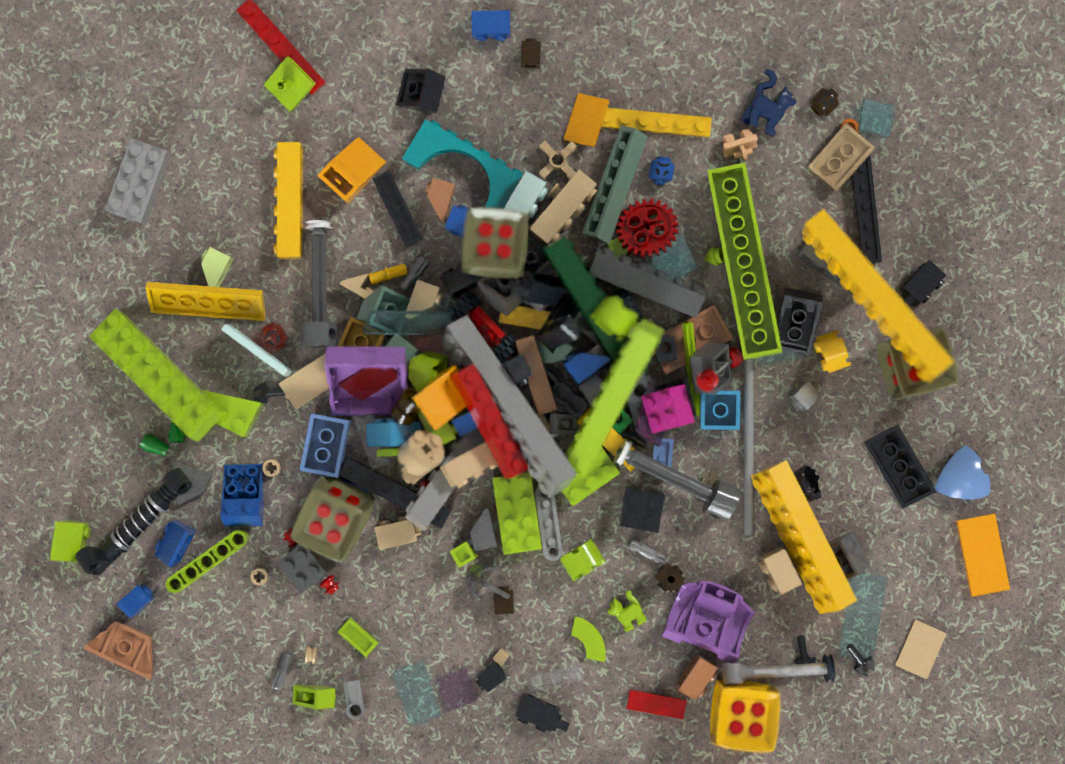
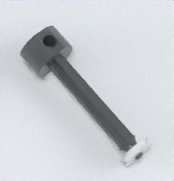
[301,220,338,348]
[613,439,741,522]

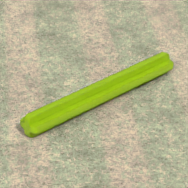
[682,322,700,416]

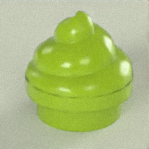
[704,247,724,266]

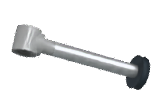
[722,654,835,685]

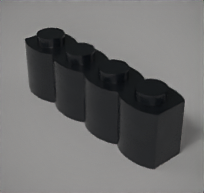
[544,365,589,417]

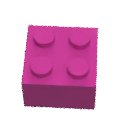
[641,385,694,434]

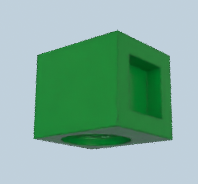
[612,409,633,434]

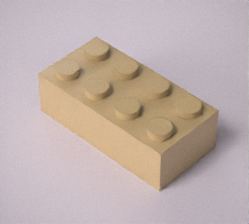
[530,169,597,246]

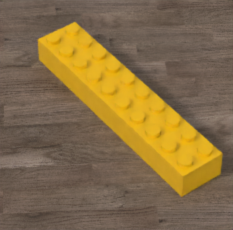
[802,209,954,383]

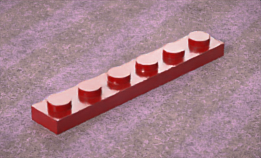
[236,0,326,95]

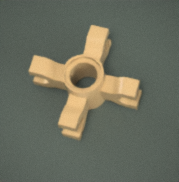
[539,141,577,180]

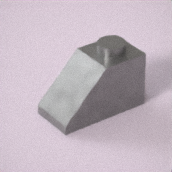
[468,508,497,552]

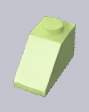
[201,247,234,287]

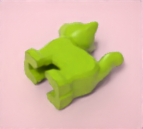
[607,590,647,632]

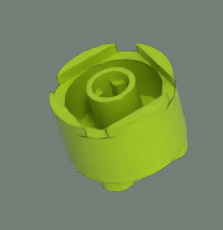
[590,296,638,341]
[559,538,606,582]

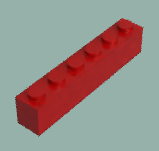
[450,364,529,478]

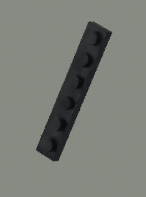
[852,155,882,264]

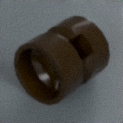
[390,388,421,425]

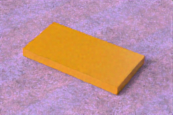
[956,513,1010,597]

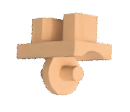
[723,128,758,162]

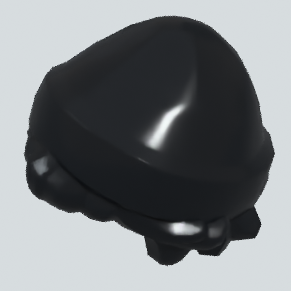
[793,465,822,503]

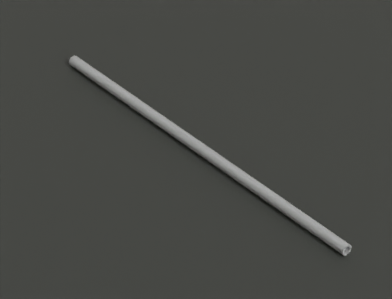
[744,359,754,535]

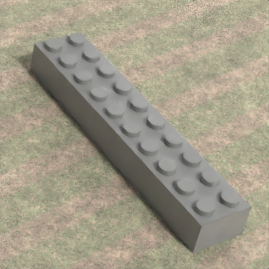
[442,315,577,498]

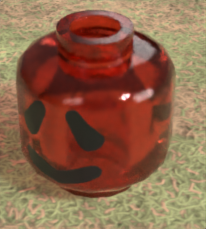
[259,322,288,351]

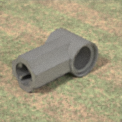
[343,679,366,720]

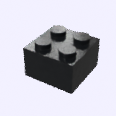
[619,487,665,533]

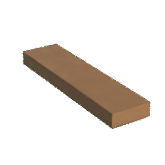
[515,335,558,415]

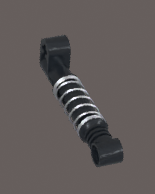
[75,468,192,576]

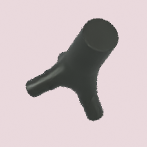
[620,424,647,448]

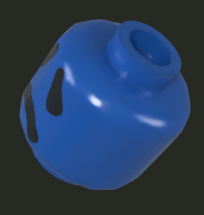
[648,157,675,186]

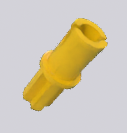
[369,264,408,285]

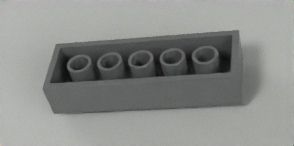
[590,247,706,318]

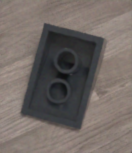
[777,287,823,355]

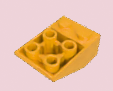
[317,137,387,204]
[413,364,466,430]

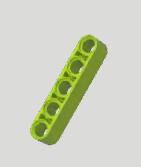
[166,530,249,593]

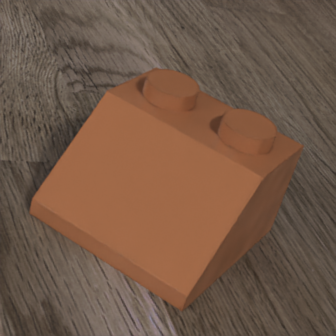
[675,653,718,700]

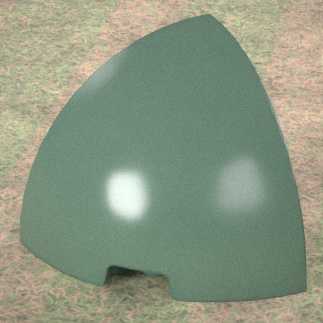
[537,336,582,363]

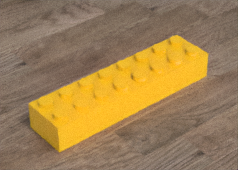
[751,460,857,614]

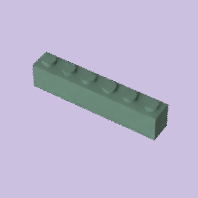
[582,126,648,244]

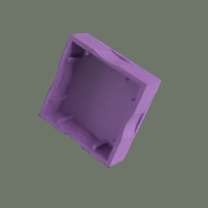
[325,347,409,416]

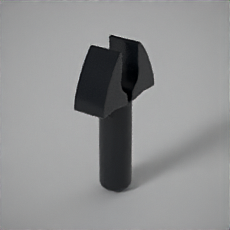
[253,382,285,404]
[794,635,816,664]
[846,643,874,676]

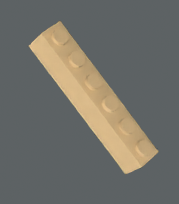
[440,414,550,488]

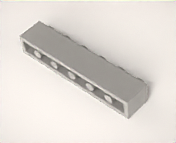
[405,428,485,531]

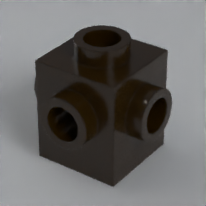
[654,562,685,593]

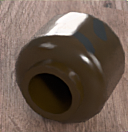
[810,88,839,117]

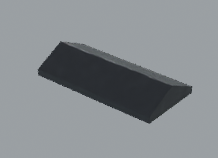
[864,424,937,508]

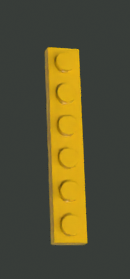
[601,108,712,138]

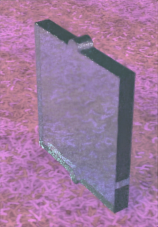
[858,99,895,137]

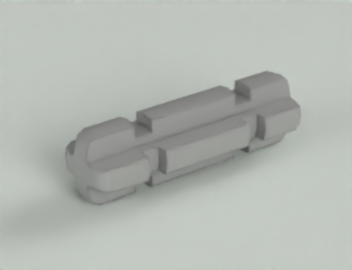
[628,540,665,565]

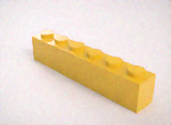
[274,142,303,259]

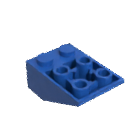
[220,464,264,527]

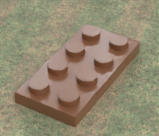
[653,305,733,375]

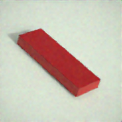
[626,689,687,720]

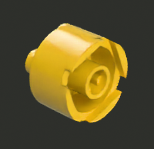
[813,329,851,373]

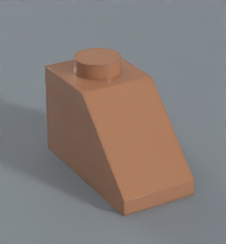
[425,178,455,223]

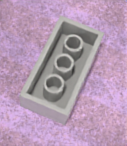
[105,138,172,226]

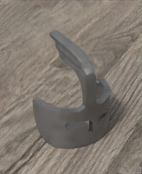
[465,561,510,599]

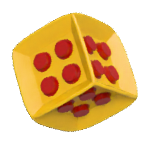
[710,679,780,752]

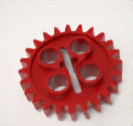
[616,198,679,259]

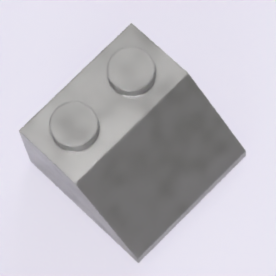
[828,532,870,579]

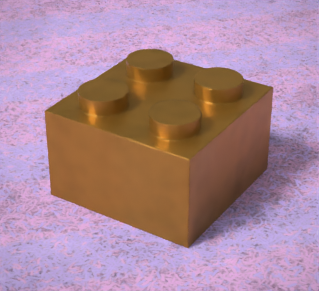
[337,317,388,347]

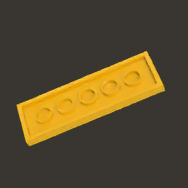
[145,282,266,321]

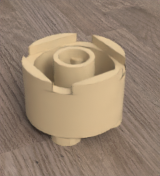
[398,431,444,476]

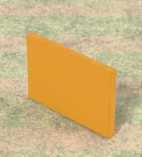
[563,93,609,148]

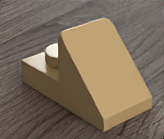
[340,274,374,299]

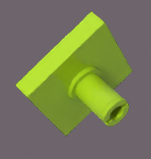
[264,57,316,112]

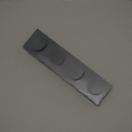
[372,171,423,248]

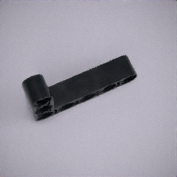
[538,265,599,349]

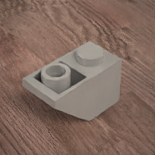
[789,381,821,411]

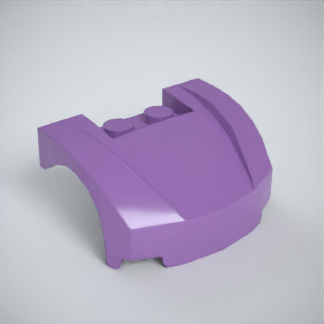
[662,580,754,663]

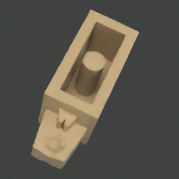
[374,516,430,550]

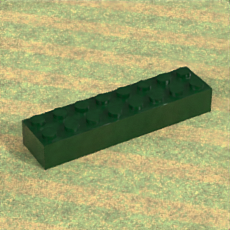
[541,236,648,375]

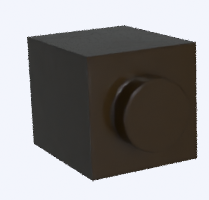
[521,38,541,68]
[494,586,514,615]

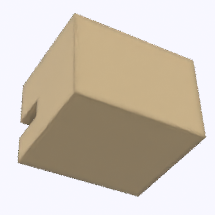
[492,648,510,666]

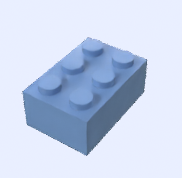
[300,414,351,478]

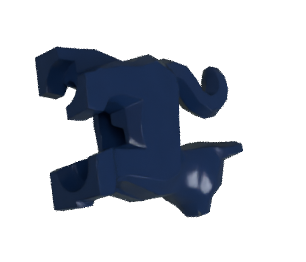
[740,69,797,137]

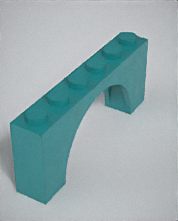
[402,119,523,209]

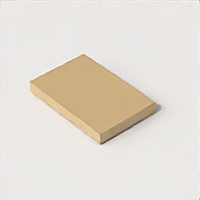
[808,123,875,192]

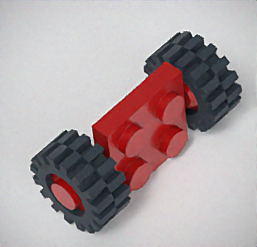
[446,291,518,365]

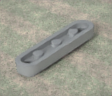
[535,486,563,561]

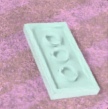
[221,324,293,377]

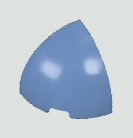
[935,445,990,499]

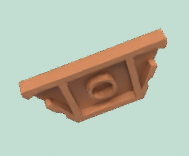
[83,620,153,680]

